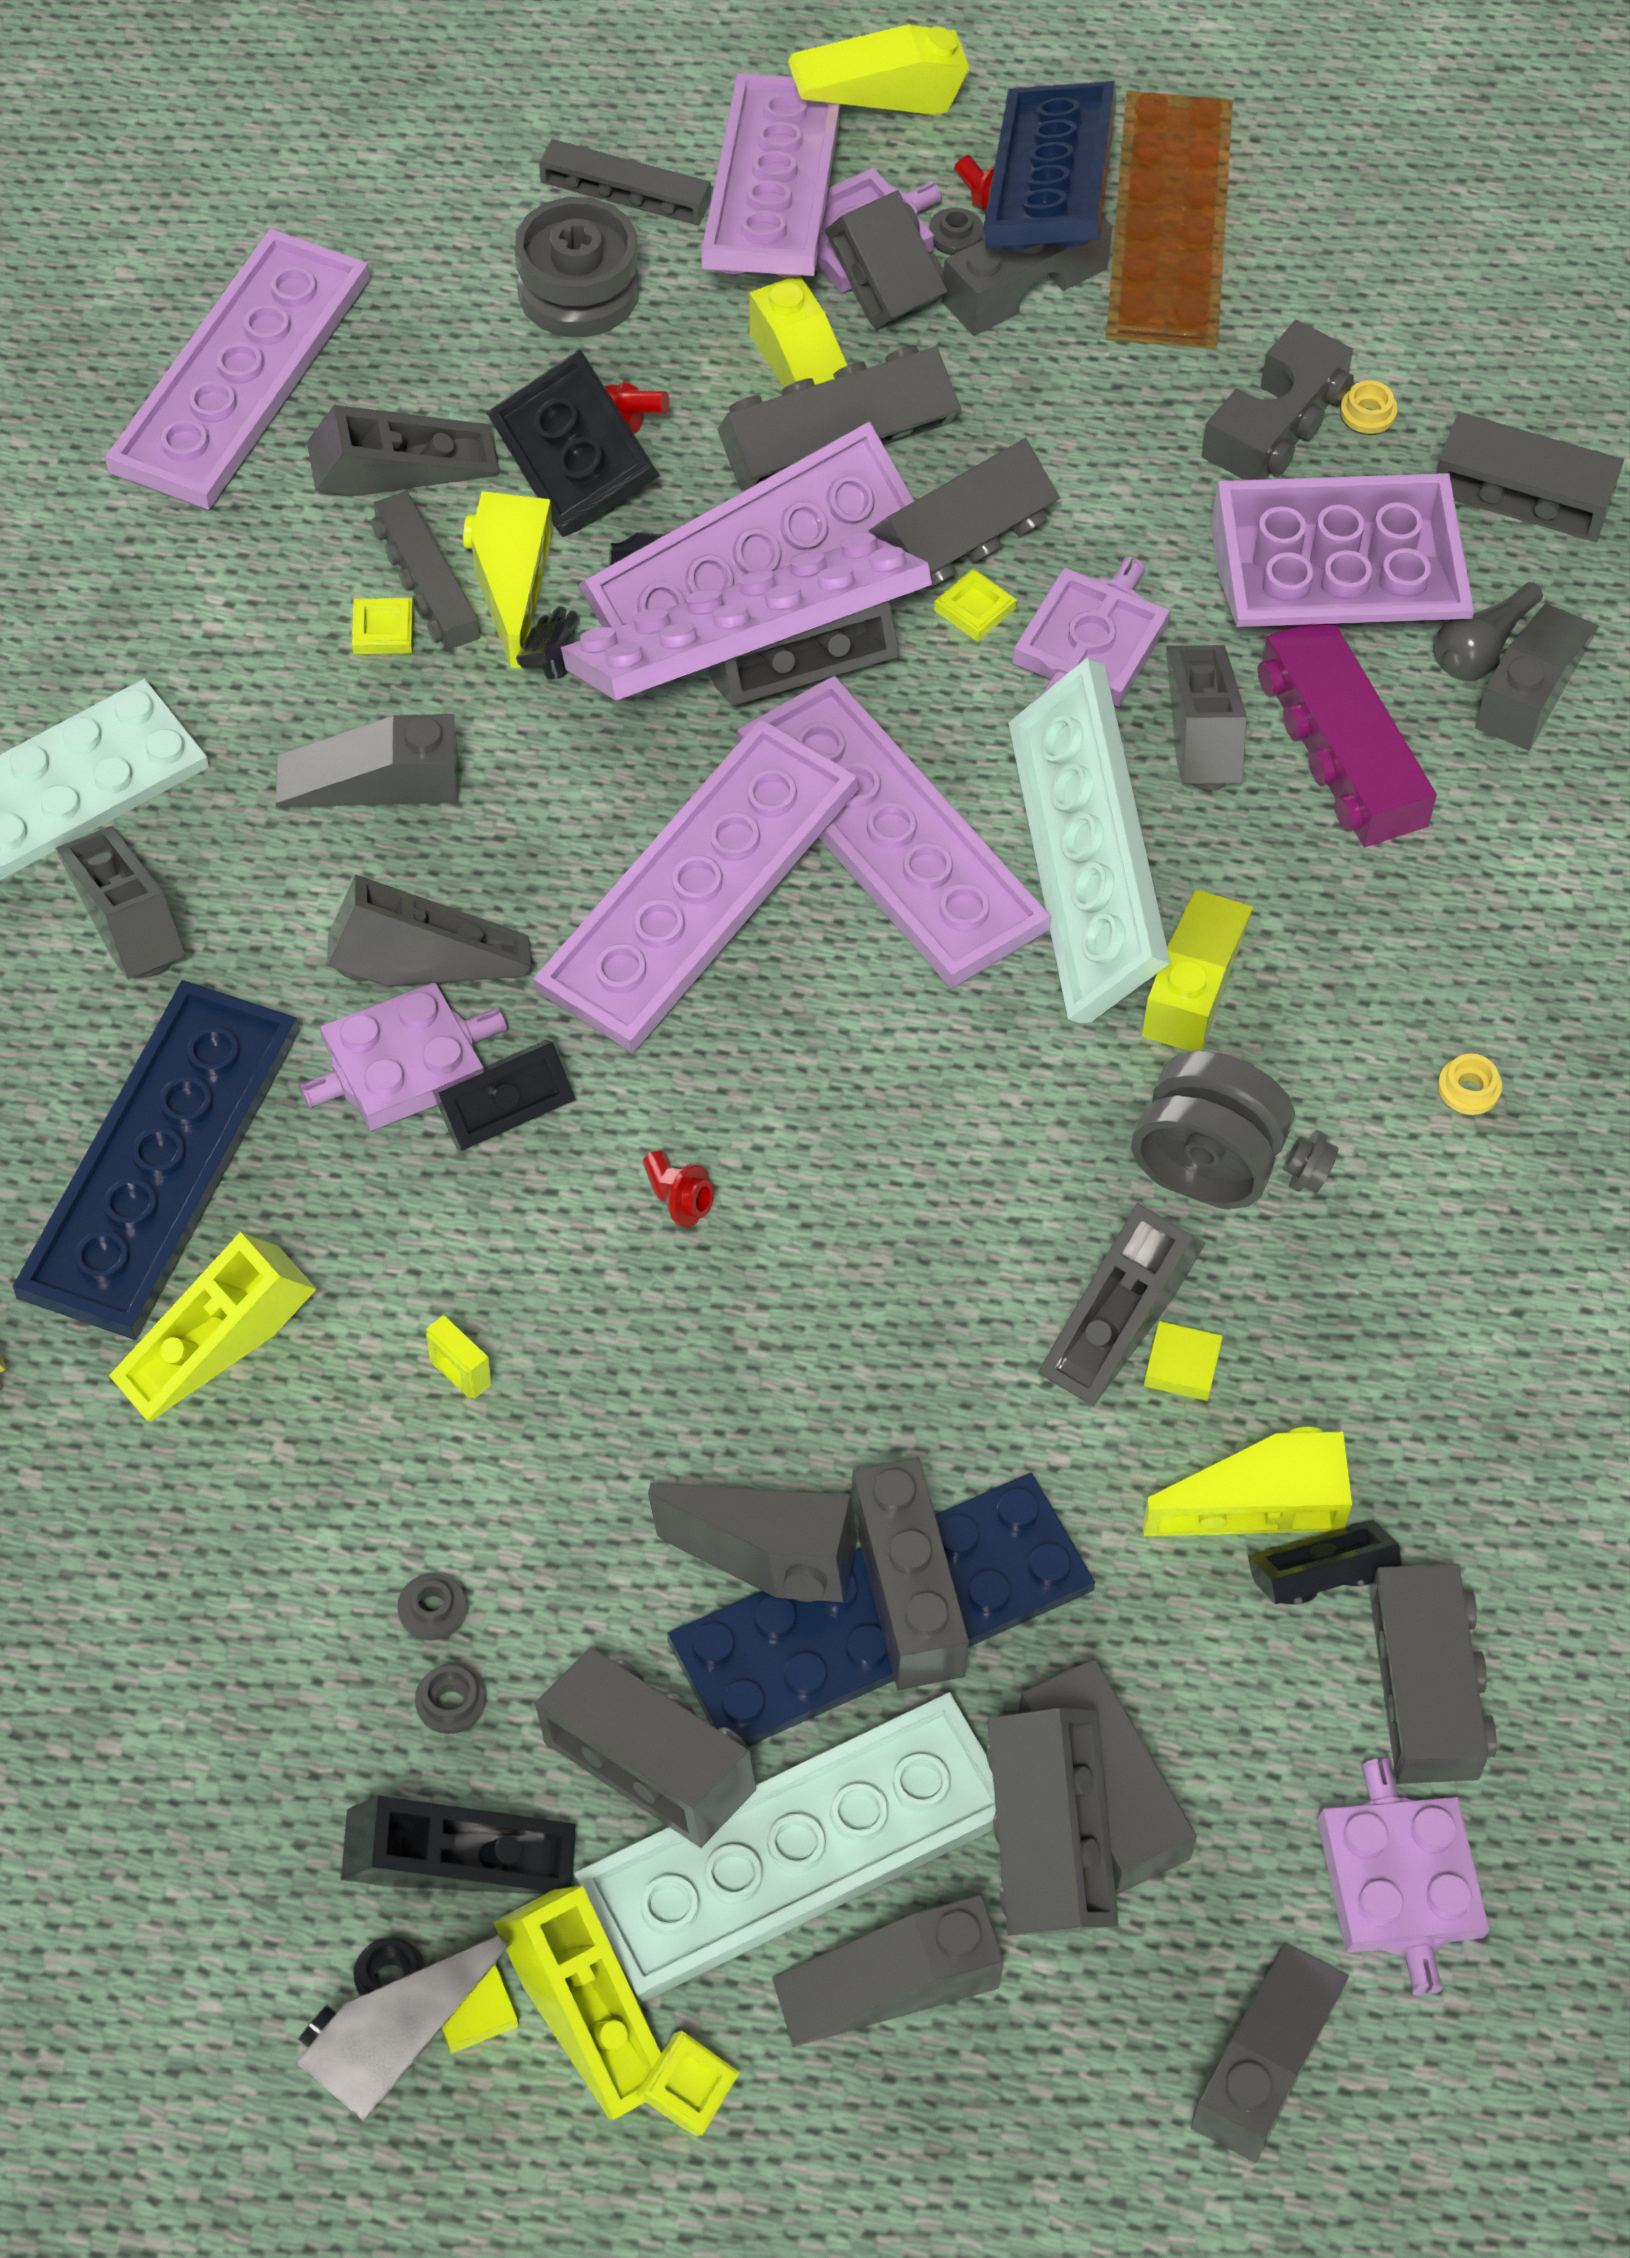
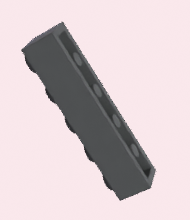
[539,139,711,226]
[371,491,480,651]

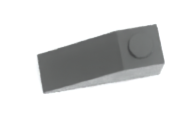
[307,405,499,496]
[1475,603,1599,751]
[1166,645,1247,790]
[276,714,458,807]
[55,825,186,980]
[327,874,531,986]
[1037,1203,1206,1407]
[648,1483,858,1602]
[772,1895,1004,2047]
[1190,1943,1349,2163]

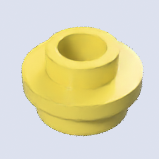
[1340,380,1398,434]
[1438,1054,1502,1115]

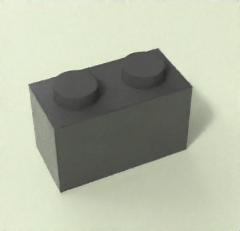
[824,190,948,330]

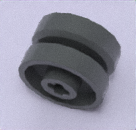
[515,197,639,337]
[1131,1050,1295,1210]

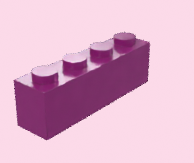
[1258,624,1437,848]

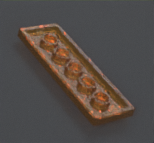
[1106,91,1233,350]

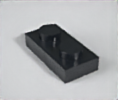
[432,1040,576,1151]
[1248,1520,1402,1605]

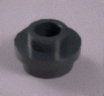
[353,1938,425,1997]

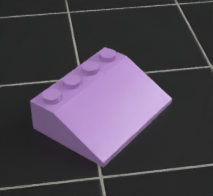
[1211,473,1474,627]

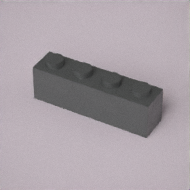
[717,345,961,492]

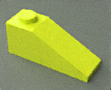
[788,24,970,115]
[749,276,848,388]
[463,491,553,669]
[1141,889,1254,1052]
[109,1232,317,1422]
[1142,1427,1352,1537]
[493,1886,661,2120]

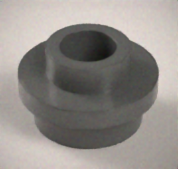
[929,208,984,255]
[1283,1130,1338,1193]
[397,1573,467,1640]
[415,1665,485,1734]

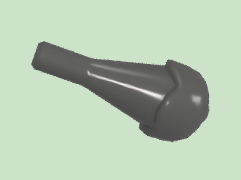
[1434,582,1543,681]

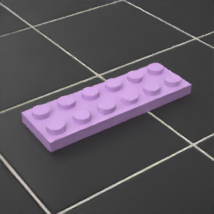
[702,73,842,278]
[105,228,370,510]
[578,421,914,629]
[561,534,932,701]
[737,676,1051,989]
[533,718,859,1053]

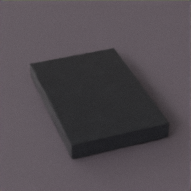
[486,349,660,537]

